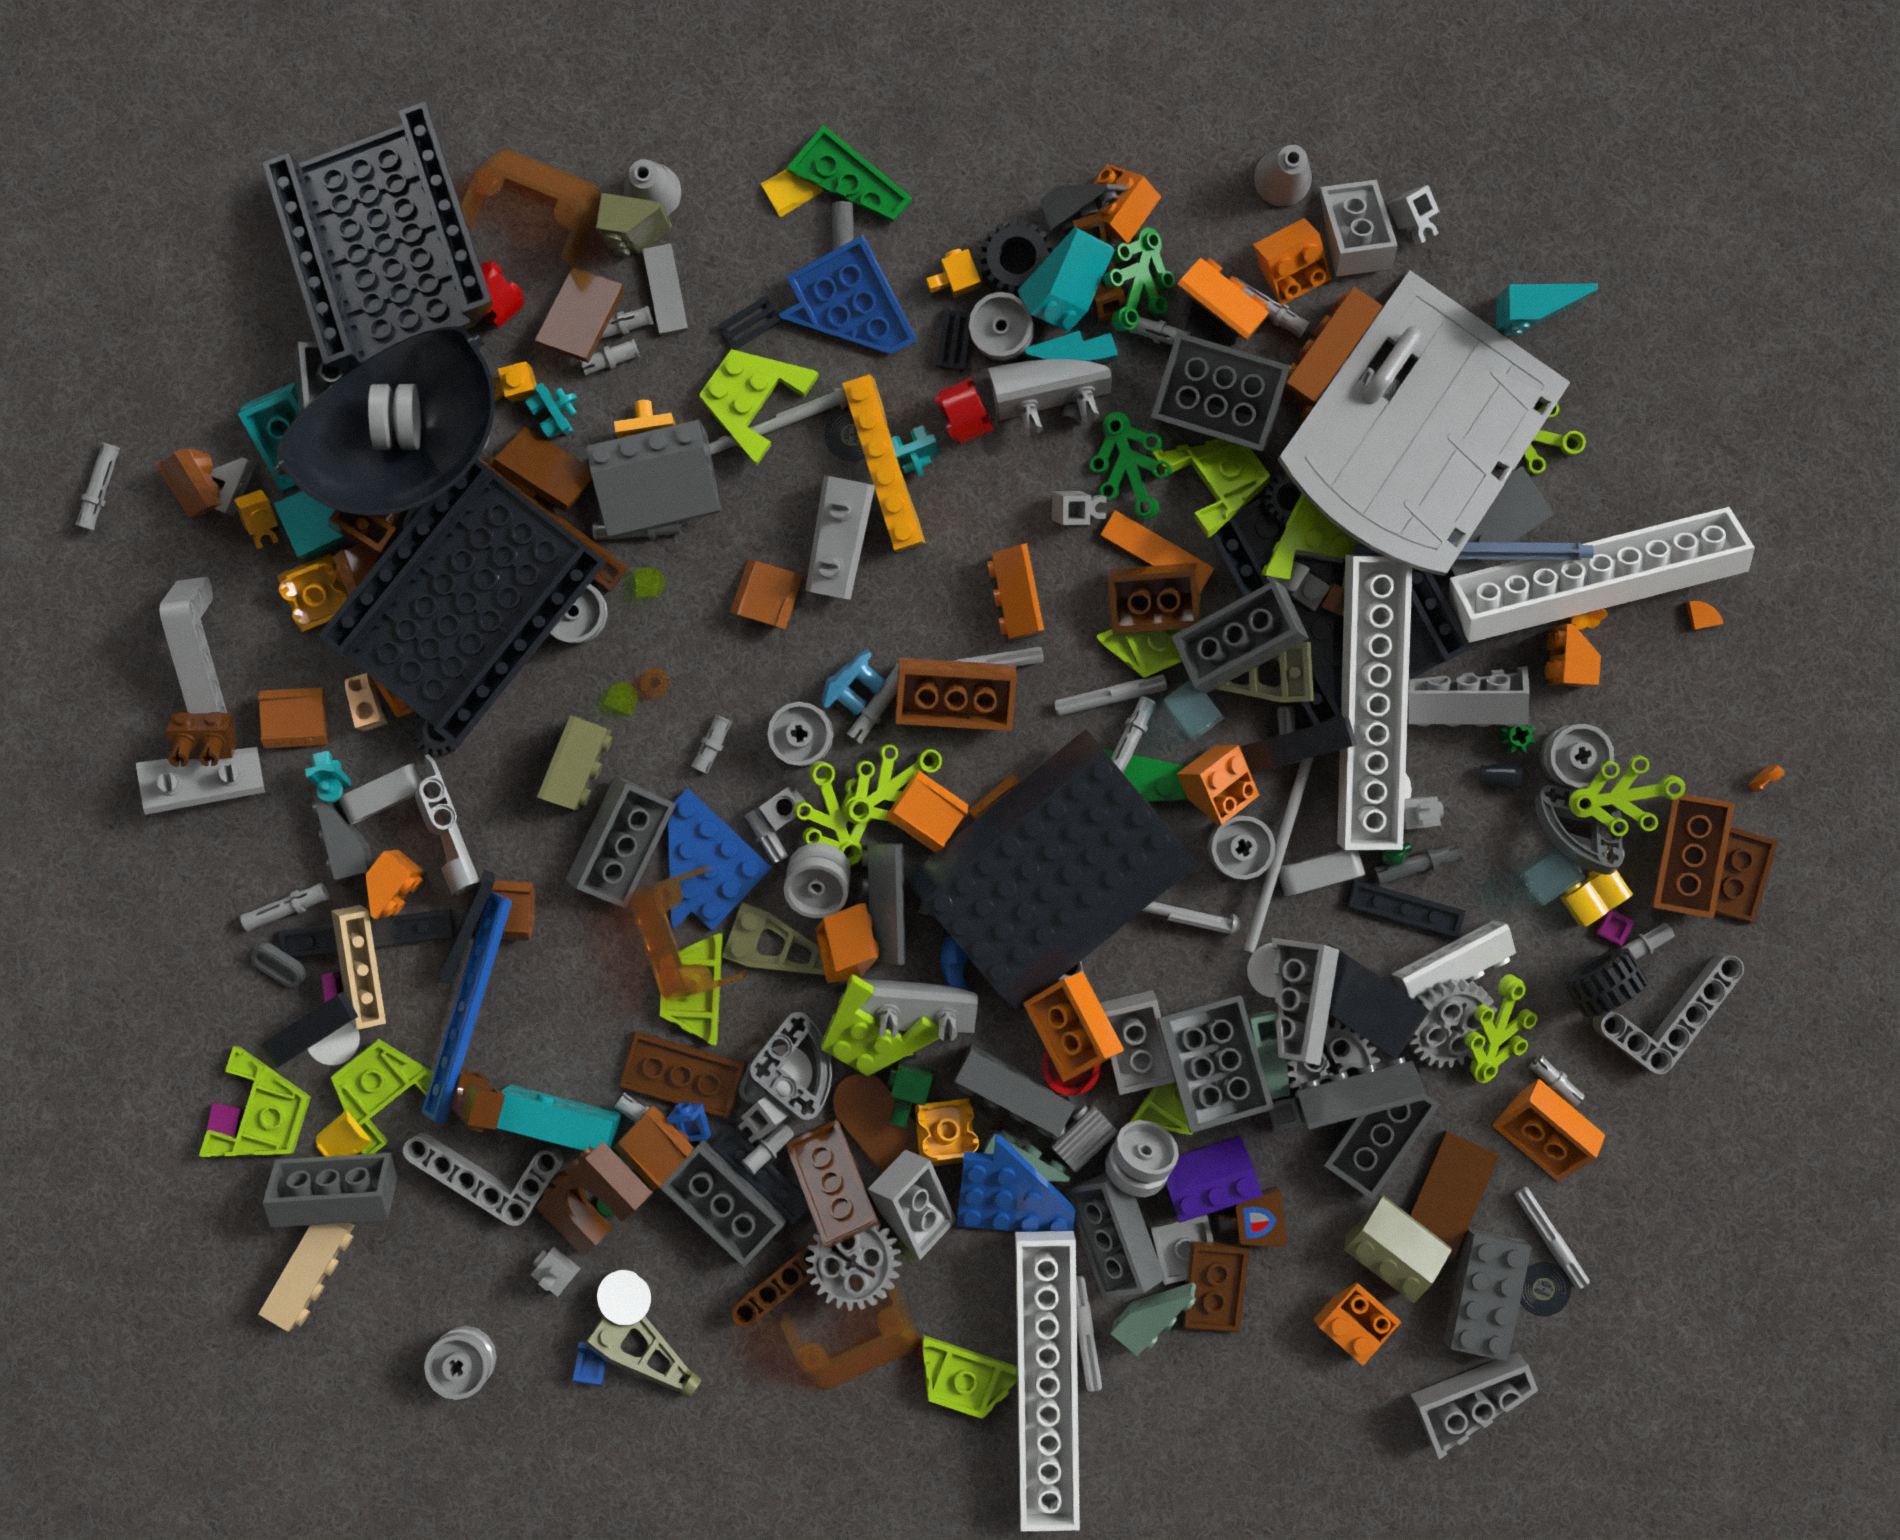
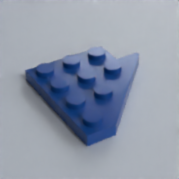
[779,235,918,354]
[668,788,772,931]
[957,1135,1075,1232]

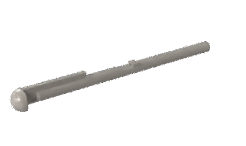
[709,388,848,455]
[1244,757,1314,953]
[1142,902,1241,936]

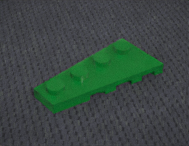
[786,125,912,223]
[1103,749,1188,802]

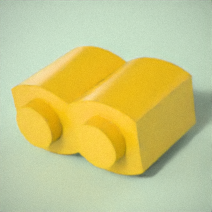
[1560,870,1633,927]

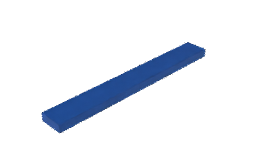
[422,892,512,1124]

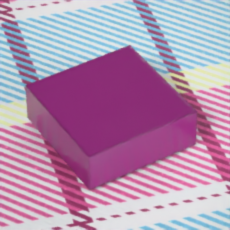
[1594,909,1635,947]
[322,972,343,1002]
[207,1103,243,1137]

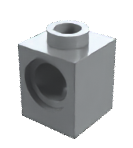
[759,787,806,831]

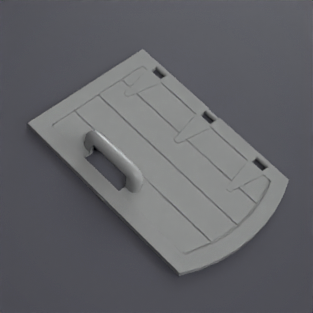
[1278,270,1570,576]

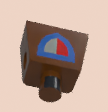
[1217,1186,1287,1247]

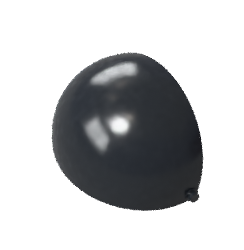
[273,326,495,515]

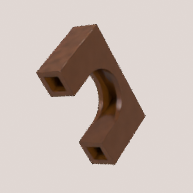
[535,1141,653,1257]

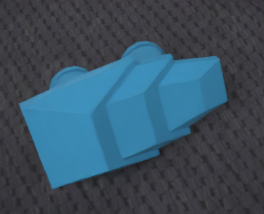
[821,649,886,715]

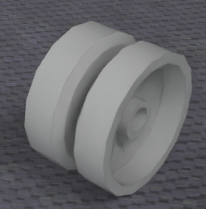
[969,292,1035,362]
[368,384,421,450]
[550,584,608,644]
[767,702,834,766]
[1540,724,1614,788]
[1207,815,1276,880]
[784,843,851,918]
[1105,1120,1179,1197]
[424,1326,497,1400]

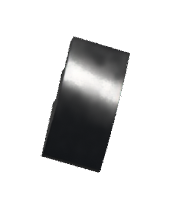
[1327,944,1430,1059]

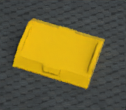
[760,169,824,217]
[316,1110,372,1157]

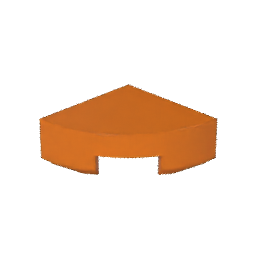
[1686,601,1724,630]
[1747,765,1785,792]

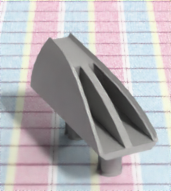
[988,359,1112,435]
[805,475,875,600]
[136,747,265,815]
[859,978,978,1041]

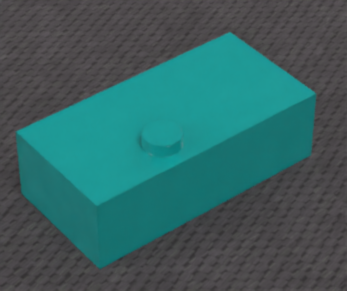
[274,491,410,560]
[496,1084,622,1151]

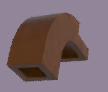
[1072,212,1125,323]

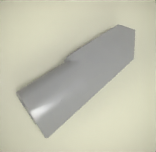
[415,754,480,896]

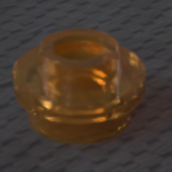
[641,668,670,697]

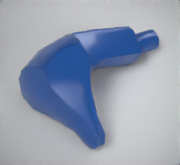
[940,933,970,991]

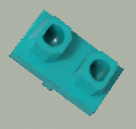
[525,383,578,439]
[891,425,939,477]
[305,751,351,803]

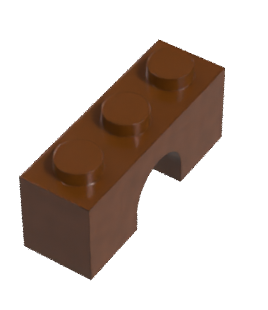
[450,1069,505,1132]

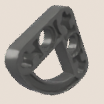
[1535,785,1623,875]
[747,1012,832,1121]

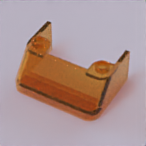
[461,148,601,268]
[631,865,748,1000]
[780,1278,920,1390]

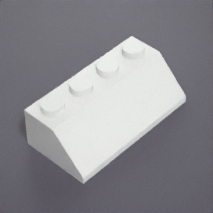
[1391,920,1516,1003]

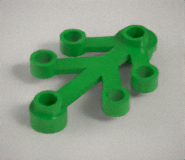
[1104,227,1175,332]
[1090,412,1172,520]

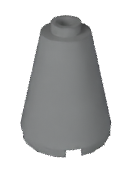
[1254,145,1312,207]
[624,159,682,216]

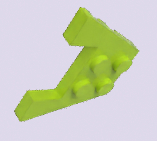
[699,349,819,466]
[1152,439,1271,538]
[1261,493,1361,589]
[821,974,940,1076]
[331,1039,434,1154]
[199,1046,311,1157]

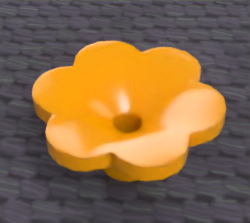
[1570,608,1607,630]

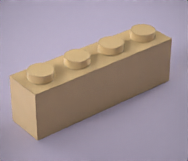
[331,905,386,1030]
[258,1223,355,1332]

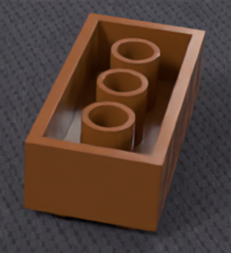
[1282,286,1383,410]
[895,658,1017,731]
[1650,792,1735,919]

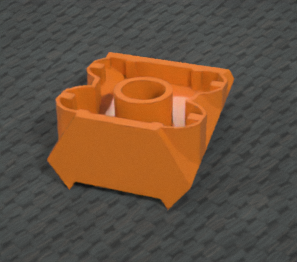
[886,771,969,853]

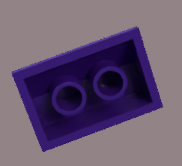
[1165,1135,1263,1223]

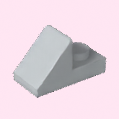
[211,458,256,516]
[1267,561,1330,612]

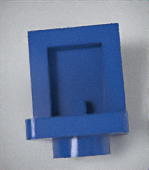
[667,1102,711,1142]
[573,1339,607,1387]

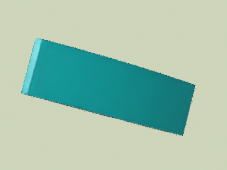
[1024,331,1118,364]

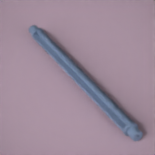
[1355,542,1594,561]

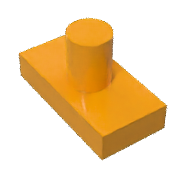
[614,400,676,438]

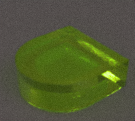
[635,567,666,598]
[604,682,638,715]

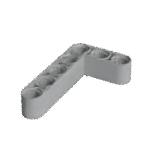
[159,577,227,713]
[1593,954,1744,1074]
[403,1133,563,1226]

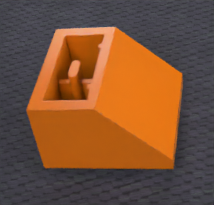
[1093,164,1161,244]
[1253,218,1332,305]
[1545,624,1601,688]
[1177,745,1260,825]
[366,850,425,919]
[815,903,879,983]
[1314,1282,1401,1366]

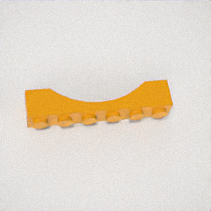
[842,374,926,552]

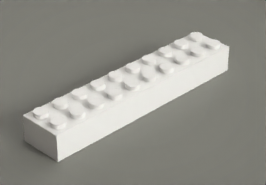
[1448,507,1755,643]
[1337,554,1412,850]
[1015,1231,1080,1531]

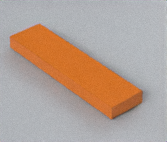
[1100,510,1215,593]

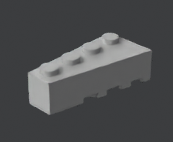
[1409,666,1530,727]
[1272,938,1339,1066]
[1411,1352,1538,1460]

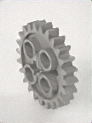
[1408,978,1497,1068]
[1287,1019,1380,1098]
[806,1220,902,1311]

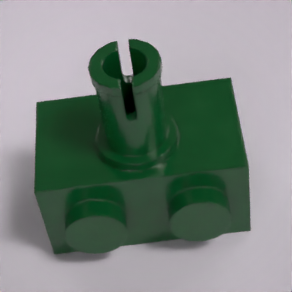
[887,1061,933,1127]

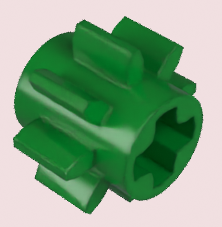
[1498,725,1536,753]

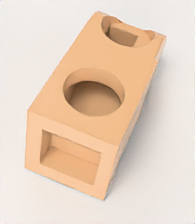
[345,673,388,732]

